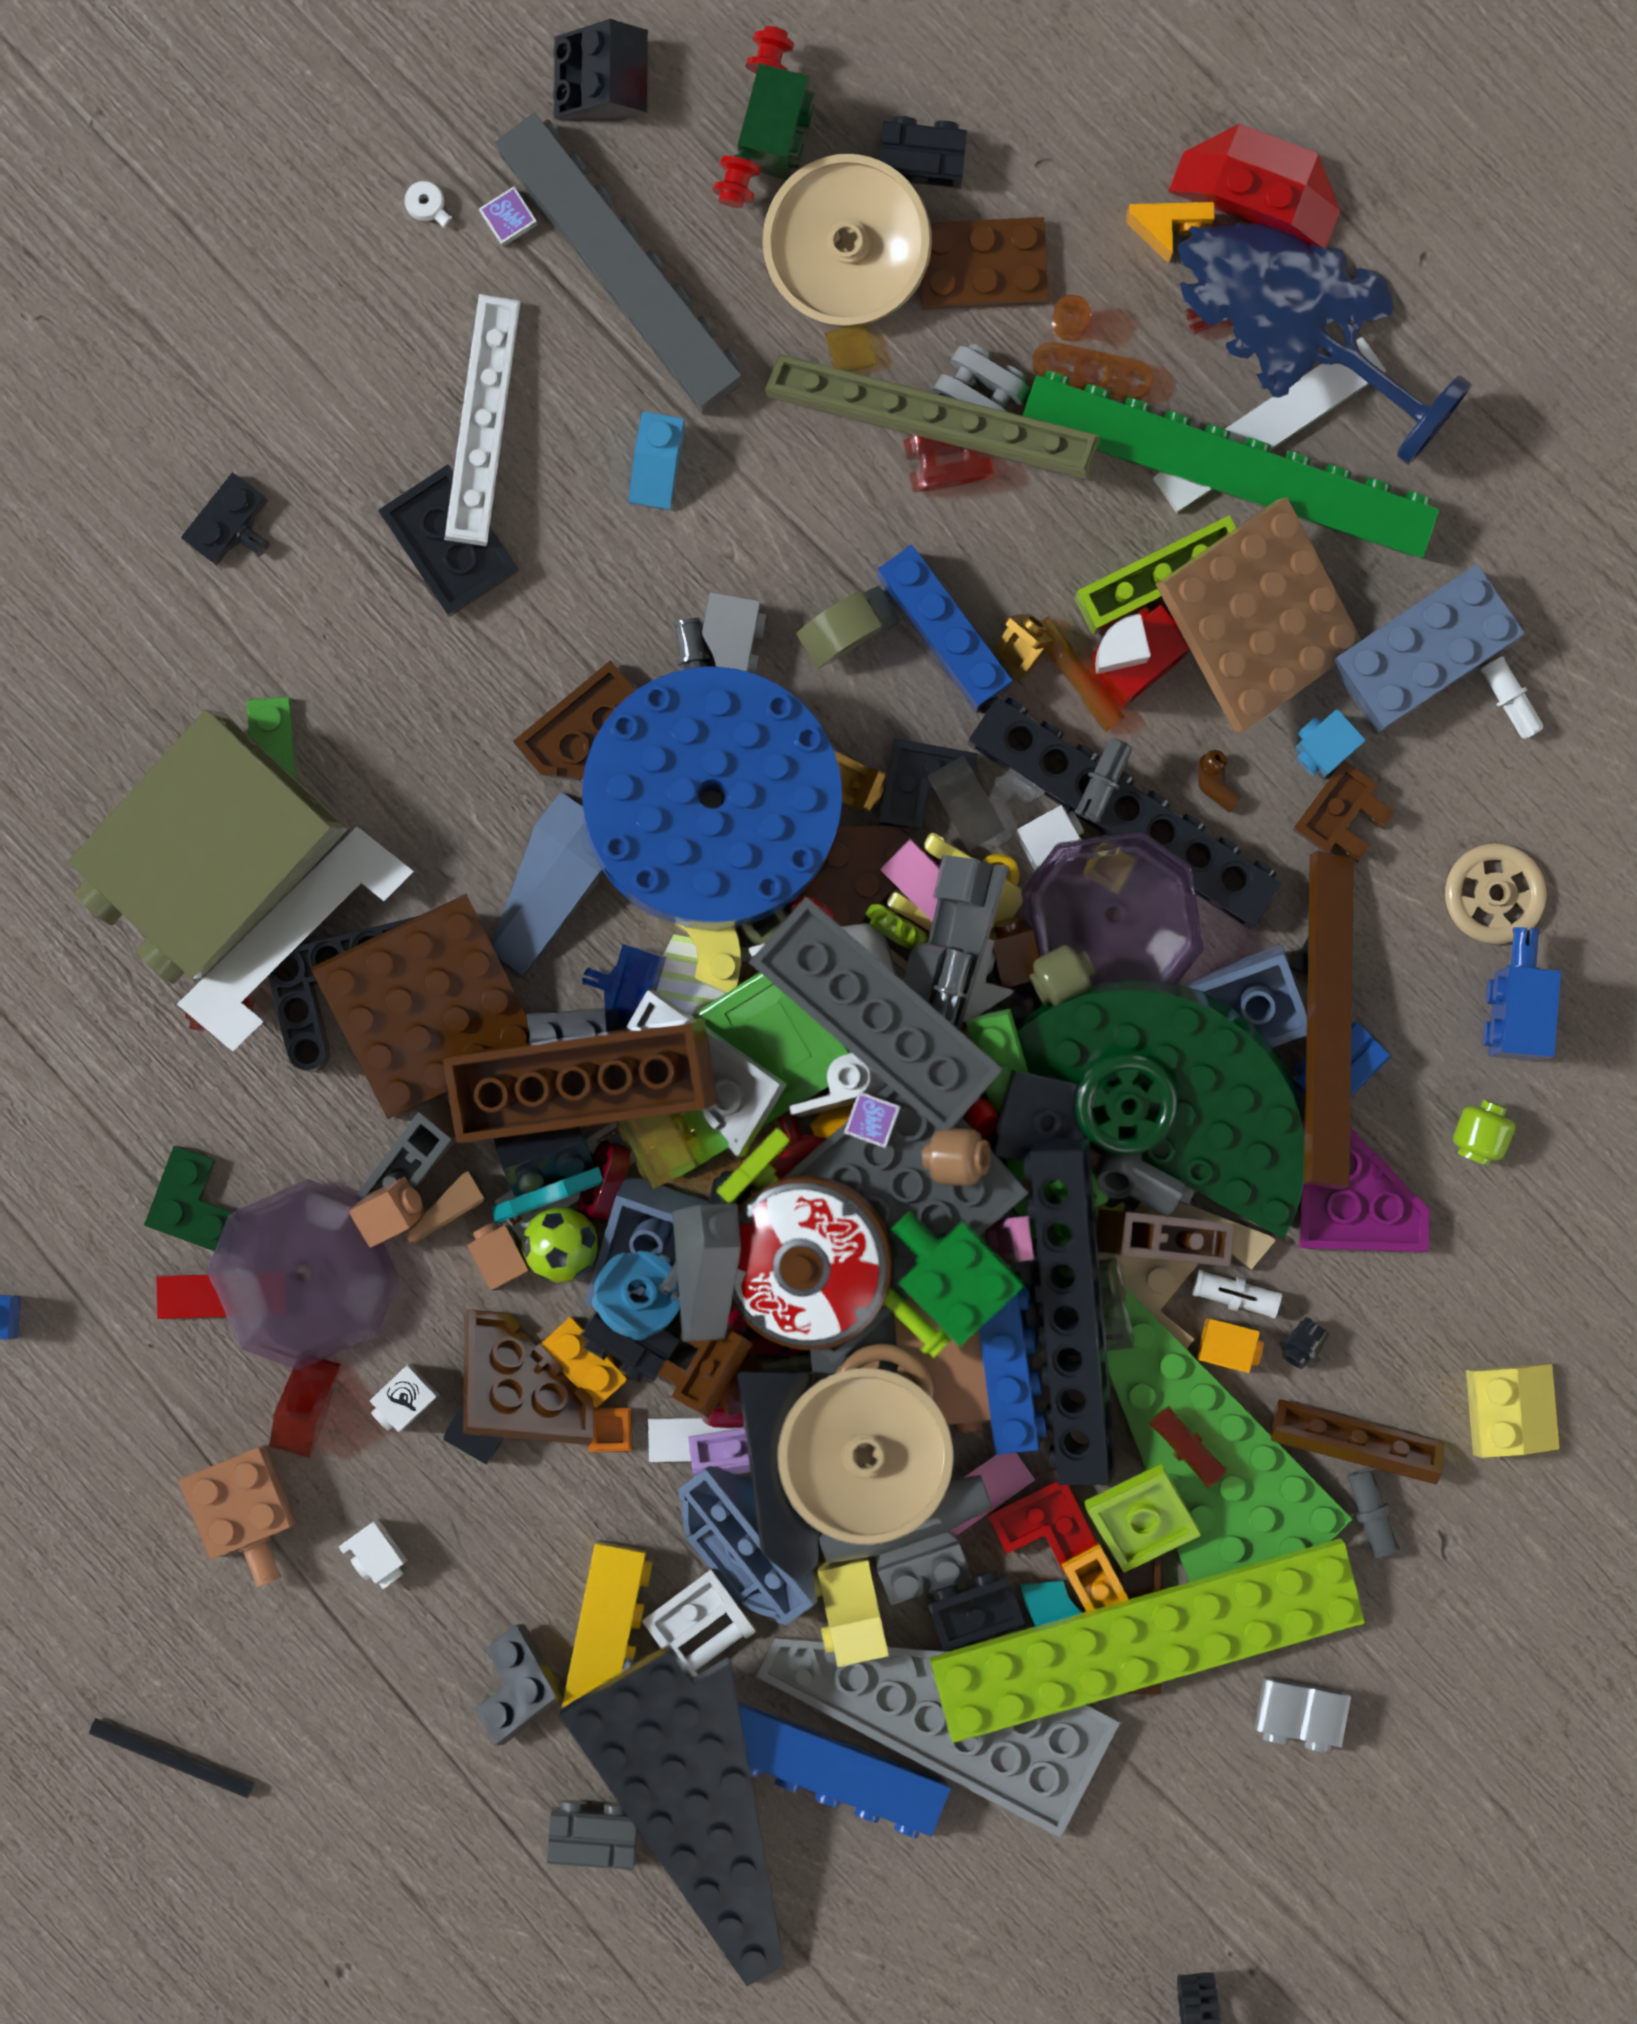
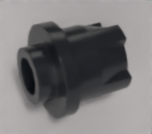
[1279,1317,1330,1369]

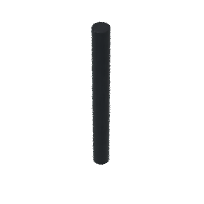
[89,1718,254,1799]

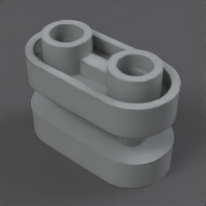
[932,344,1030,412]

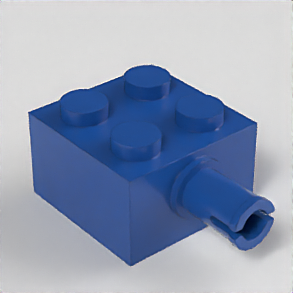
[1482,927,1561,1061]

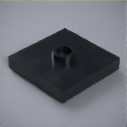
[991,1069,1085,1162]

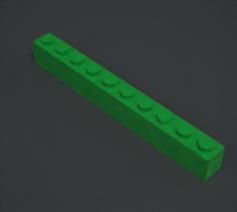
[1022,370,1440,558]

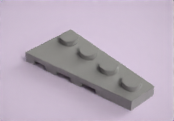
[627,990,787,1157]

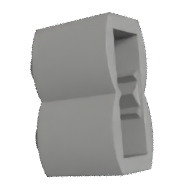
[1254,1676,1351,1753]

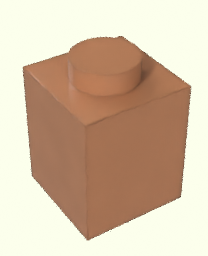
[348,1176,426,1248]
[467,1222,532,1291]

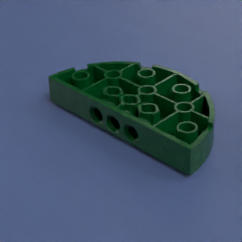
[1015,978,1305,1239]

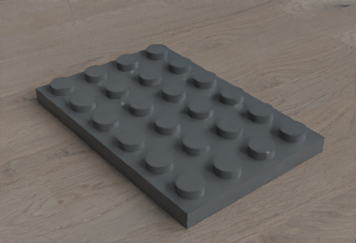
[782,1085,1029,1364]

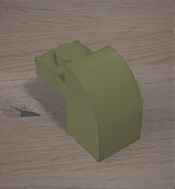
[796,585,901,669]

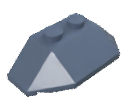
[678,1465,817,1626]

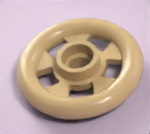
[1445,843,1547,944]

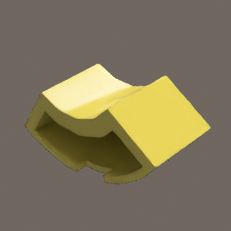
[674,923,742,994]
[813,1554,889,1667]

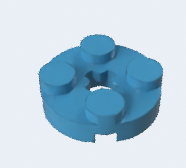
[592,1251,680,1340]

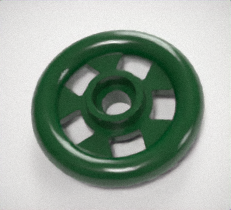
[1076,1053,1178,1155]

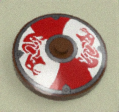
[731,1175,894,1350]

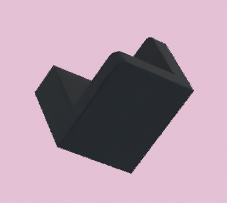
[443,1402,504,1464]

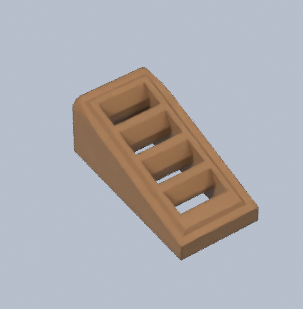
[406,1171,488,1243]

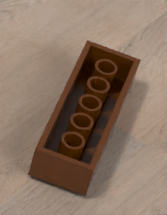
[443,1018,718,1143]

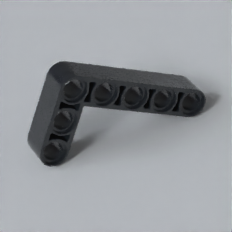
[268,916,418,1072]

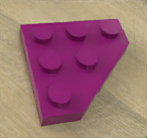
[1298,1126,1429,1252]

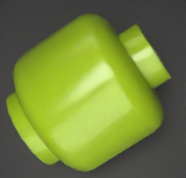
[1452,1099,1516,1166]

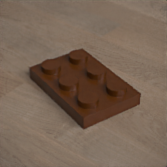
[921,217,1049,310]

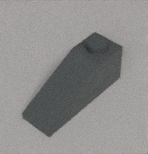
[352,1095,456,1203]
[672,1204,741,1341]

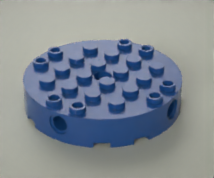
[582,667,842,930]

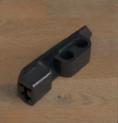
[737,1370,819,1582]

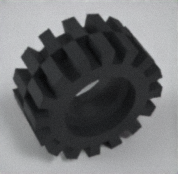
[1177,1972,1221,2024]

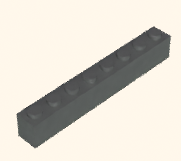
[494,112,743,415]

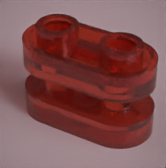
[903,434,995,493]

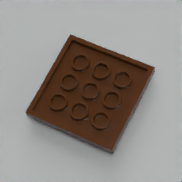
[312,893,529,1119]

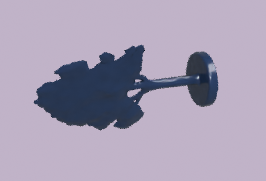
[1178,222,1472,466]

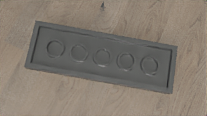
[749,897,1003,1130]

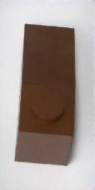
[1097,1209,1235,1267]

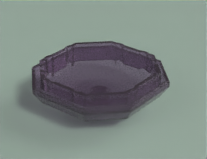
[1021,830,1204,984]
[207,1179,399,1370]

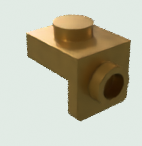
[991,614,1054,681]
[834,750,886,811]

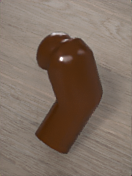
[1198,750,1242,813]

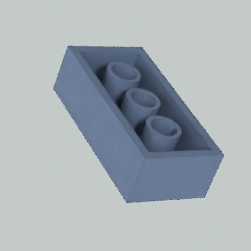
[1332,564,1525,734]

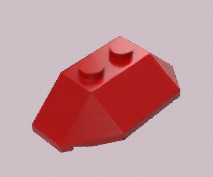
[1168,123,1340,248]

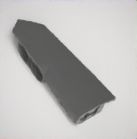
[904,855,1008,1031]

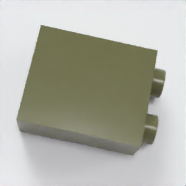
[67,709,348,984]

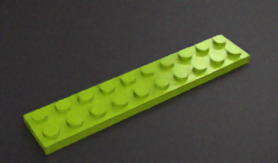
[929,1538,1365,1743]

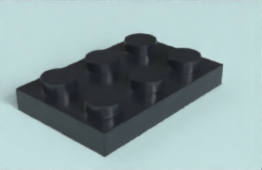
[378,464,519,617]

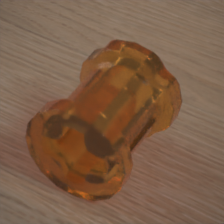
[1052,294,1092,341]

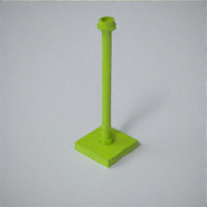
[717,1128,951,1358]

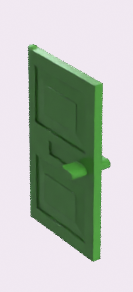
[642,972,851,1178]

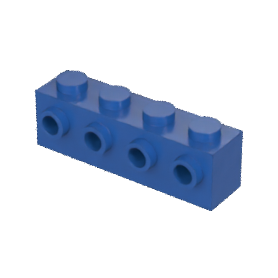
[979,1272,1048,1455]

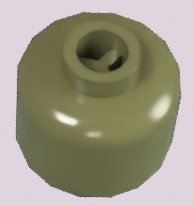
[1029,945,1096,1005]

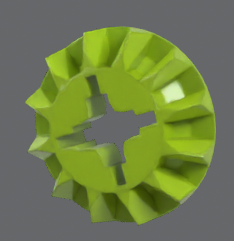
[866,904,928,950]

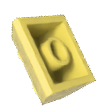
[1466,1364,1559,1458]

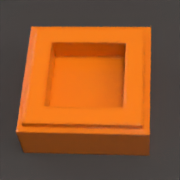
[589,1408,632,1452]

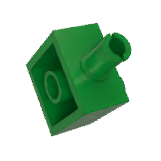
[891,1210,1024,1347]

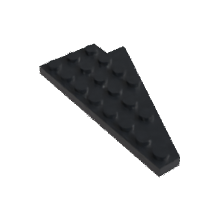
[559,1644,783,1986]

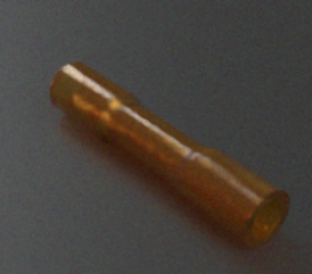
[1041,616,1125,732]

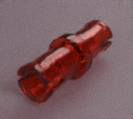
[1149,1406,1227,1488]

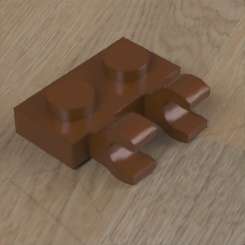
[1293,760,1395,863]
[657,1328,753,1419]

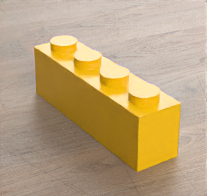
[562,1540,653,1707]

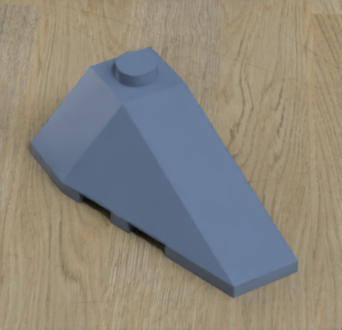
[492,792,604,977]
[1183,944,1307,1047]

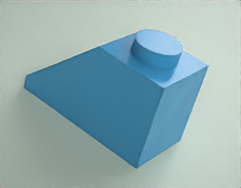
[628,411,686,511]

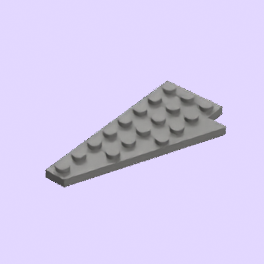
[755,1637,1120,1838]

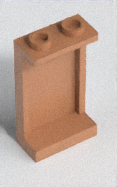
[893,1297,991,1433]

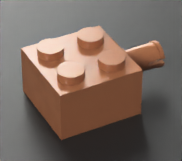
[178,1445,297,1588]

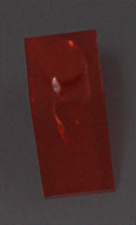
[269,1352,341,1458]

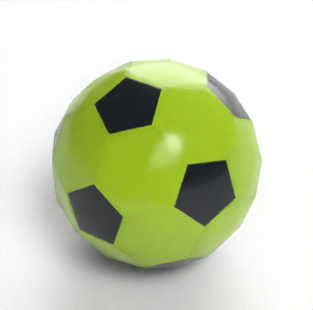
[522,1207,599,1283]

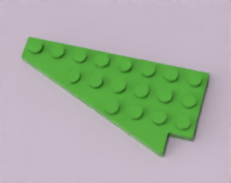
[1101,1273,1353,1582]

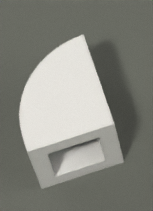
[1095,614,1150,674]

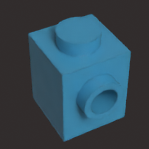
[1295,709,1365,779]

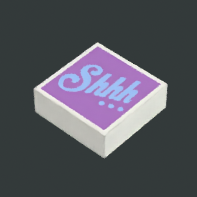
[479,187,537,247]
[844,1092,901,1147]

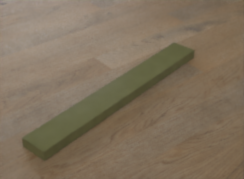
[765,354,1100,479]

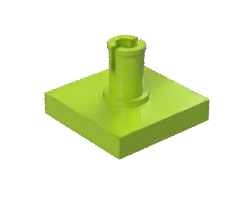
[1084,1463,1201,1573]

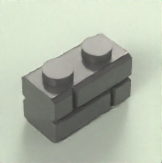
[547,1800,638,1870]

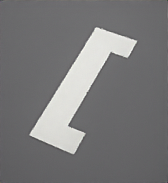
[177,827,414,1051]

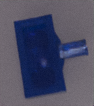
[582,944,666,1030]

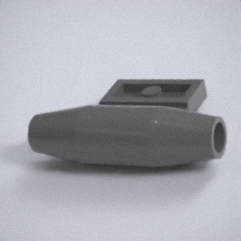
[819,1475,992,1605]

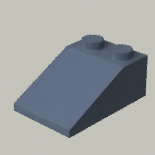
[584,1174,708,1307]

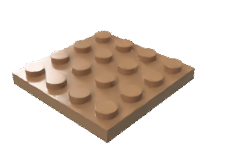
[1156,497,1361,733]

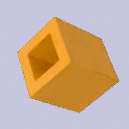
[1195,1318,1264,1373]

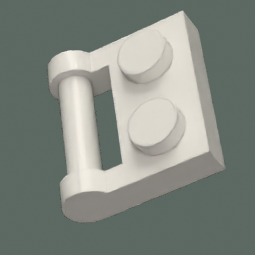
[642,1568,757,1678]

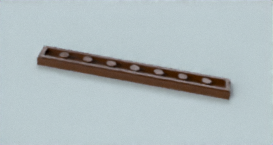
[1304,851,1354,1190]

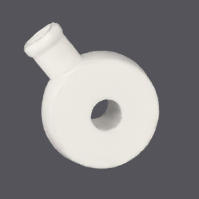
[405,181,453,228]

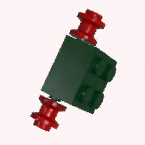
[712,26,815,208]

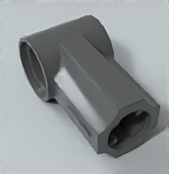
[1097,1151,1185,1216]

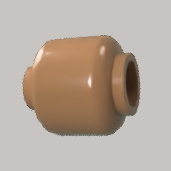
[922,1128,990,1186]

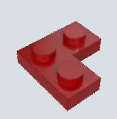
[987,1480,1097,1574]

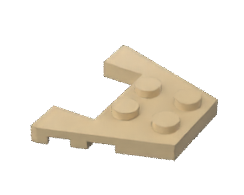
[1099,1202,1276,1349]

